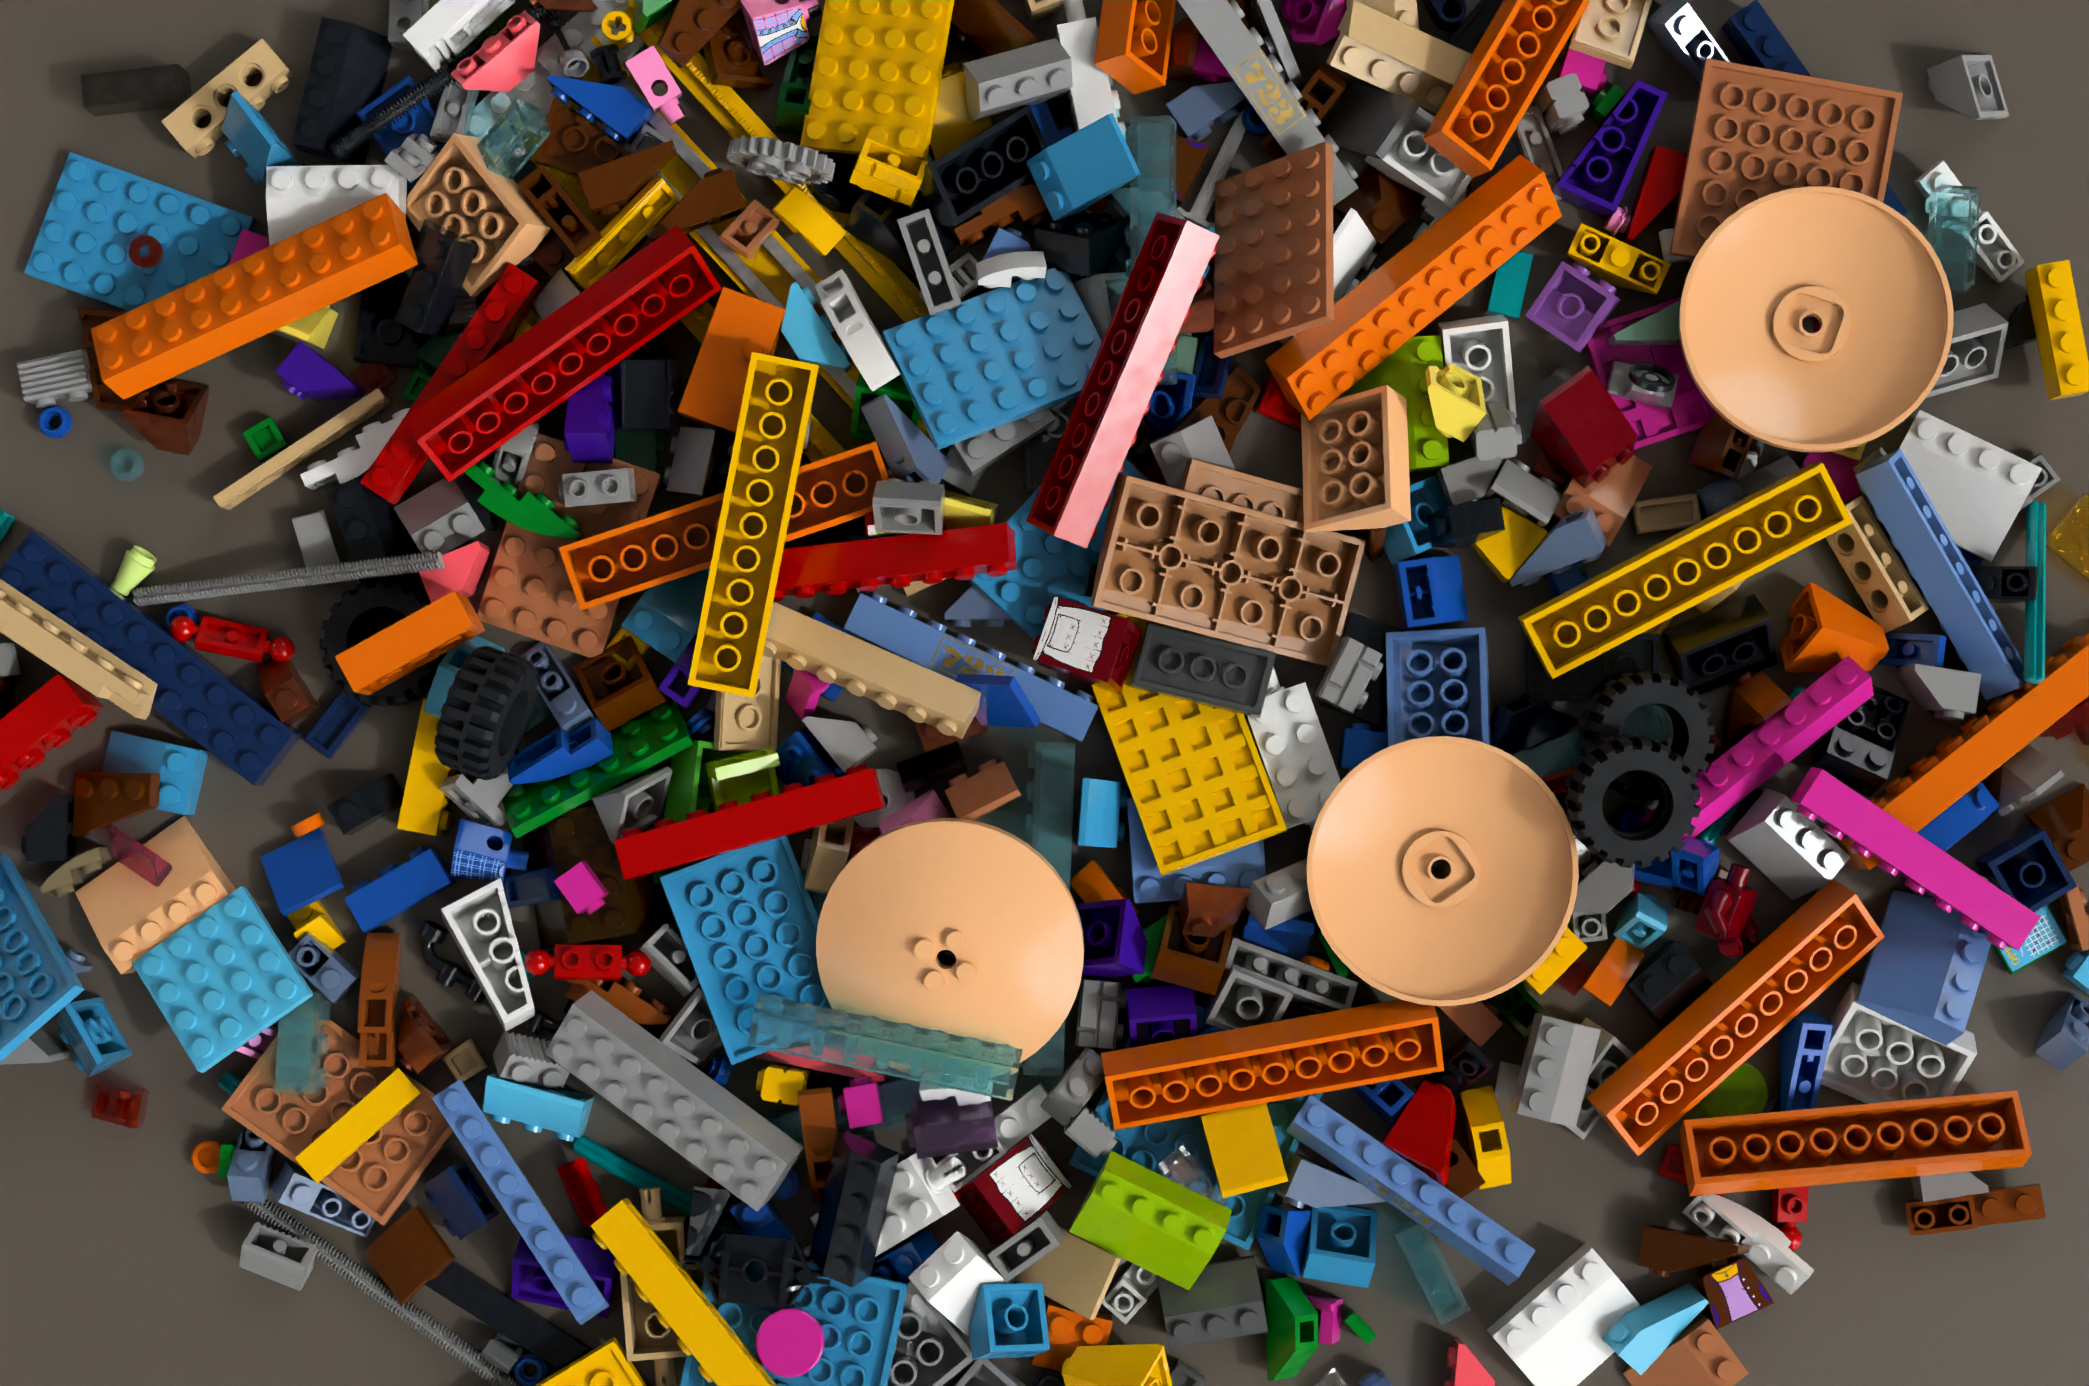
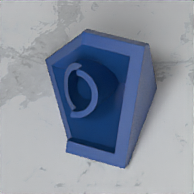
[1143,371,1196,437]

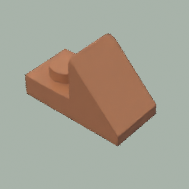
[719,199,781,261]
[2057,883,2089,951]

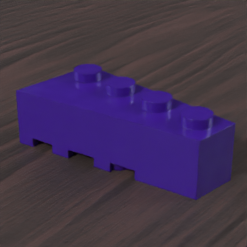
[1551,80,1668,219]
[564,367,615,463]

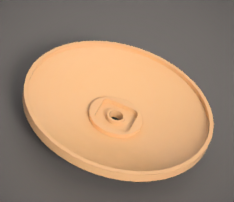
[1679,186,1954,452]
[1306,736,1579,1006]
[816,818,1084,1076]

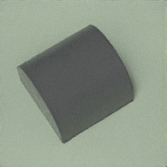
[480,1332,526,1374]

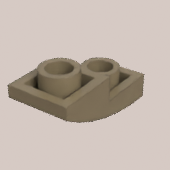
[40,847,111,897]

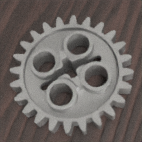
[727,136,836,185]

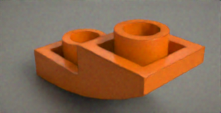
[1068,860,1140,915]
[1581,937,1645,1007]

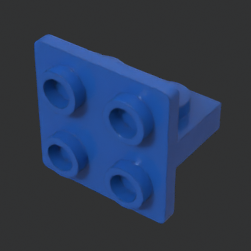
[775,726,848,787]
[1242,909,1315,960]

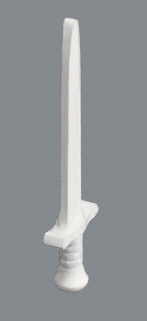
[1177,109,1245,230]

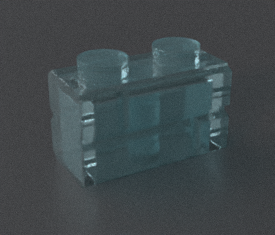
[477,98,551,179]

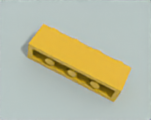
[2024,260,2089,401]
[397,699,455,836]

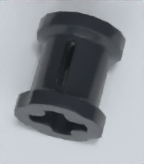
[590,44,628,85]

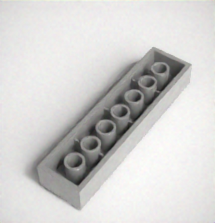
[545,990,804,1212]

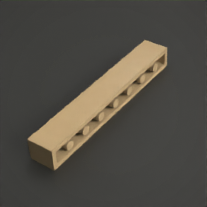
[763,602,981,739]

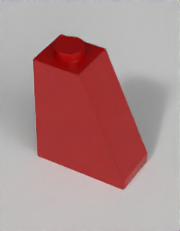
[1383,1080,1456,1187]

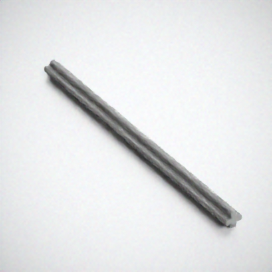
[132,550,445,606]
[244,1198,522,1386]

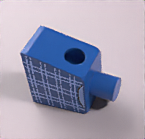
[450,819,529,882]

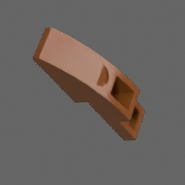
[954,184,1050,247]
[357,933,401,1067]
[550,955,673,1025]
[798,1087,838,1201]
[1904,1183,2046,1236]

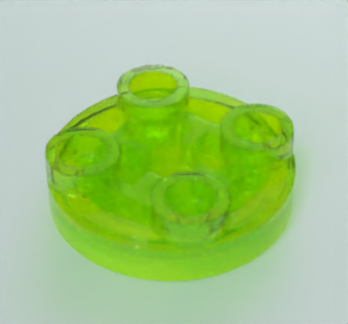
[1701,1062,1768,1118]

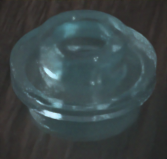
[110,449,144,482]

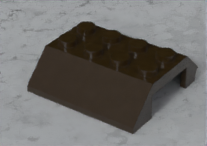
[522,805,670,949]

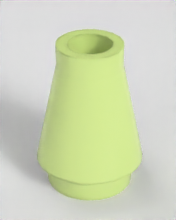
[111,545,157,596]

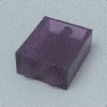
[905,1096,998,1159]

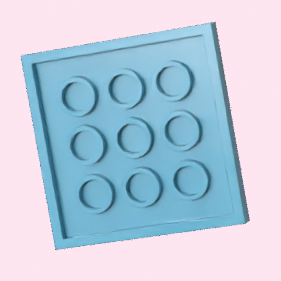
[132,886,314,1073]

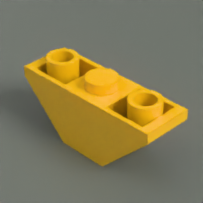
[1567,223,1671,295]
[1459,1085,1512,1190]

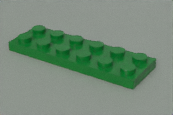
[502,700,693,838]

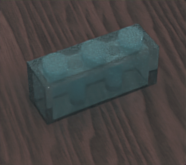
[1924,184,1980,292]
[274,992,331,1095]
[1390,1219,1471,1325]

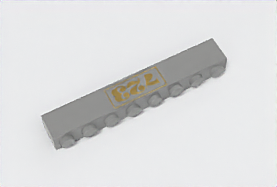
[1177,0,1359,206]

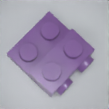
[1525,261,1621,353]

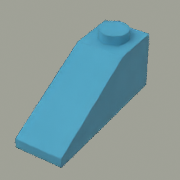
[1602,1283,1709,1375]

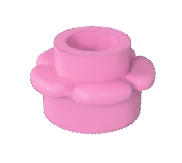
[1603,206,1631,236]

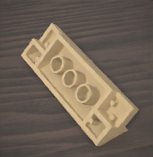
[1326,0,1472,114]
[0,579,158,720]

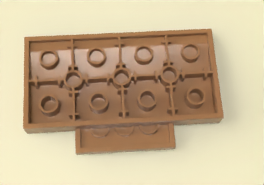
[1090,458,1366,667]

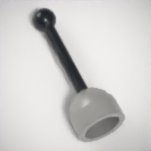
[548,17,589,79]

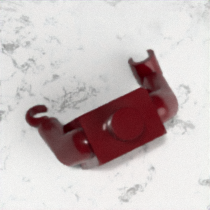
[1693,863,1762,957]

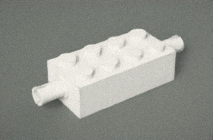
[1056,0,1128,187]
[1244,667,1340,832]
[803,1147,965,1263]

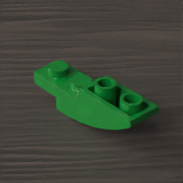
[464,460,584,540]

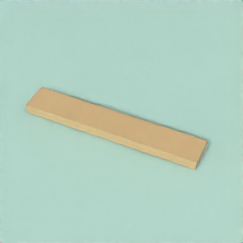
[213,388,391,510]

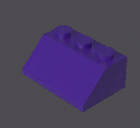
[511,1235,619,1318]

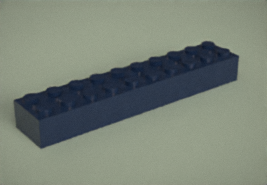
[0,530,303,785]

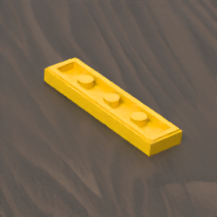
[564,175,680,290]
[295,1068,421,1183]

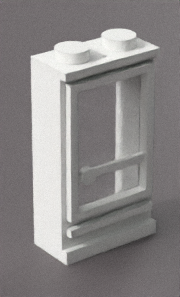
[403,0,517,73]

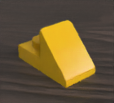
[287,900,347,950]

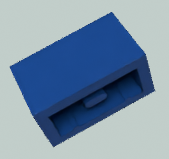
[1394,556,1469,630]

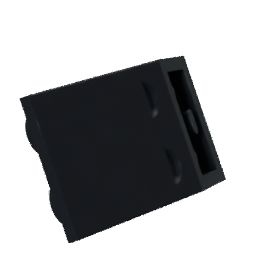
[844,190,958,277]
[1811,685,1910,797]

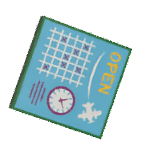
[1992,904,2069,974]

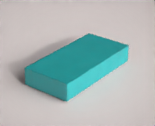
[1486,251,1533,320]

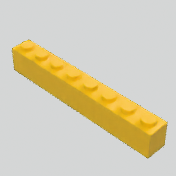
[591,1198,777,1386]

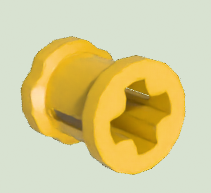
[602,11,635,48]

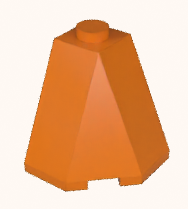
[1779,582,1889,673]

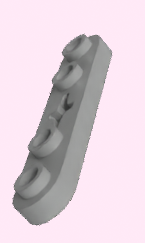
[1252,0,1303,86]

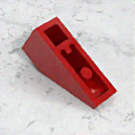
[1622,145,1687,245]

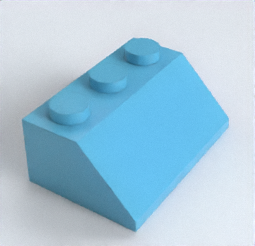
[483,1072,594,1141]

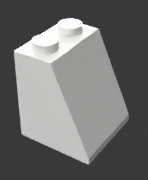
[908,1231,1013,1338]

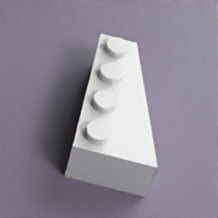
[441,878,535,1031]

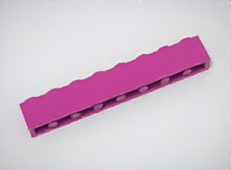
[1642,656,1874,857]
[1790,767,2040,950]

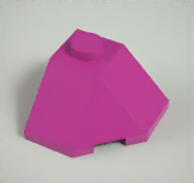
[1280,0,1347,45]

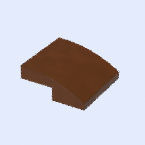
[364,1206,456,1304]

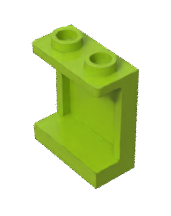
[705,748,780,812]

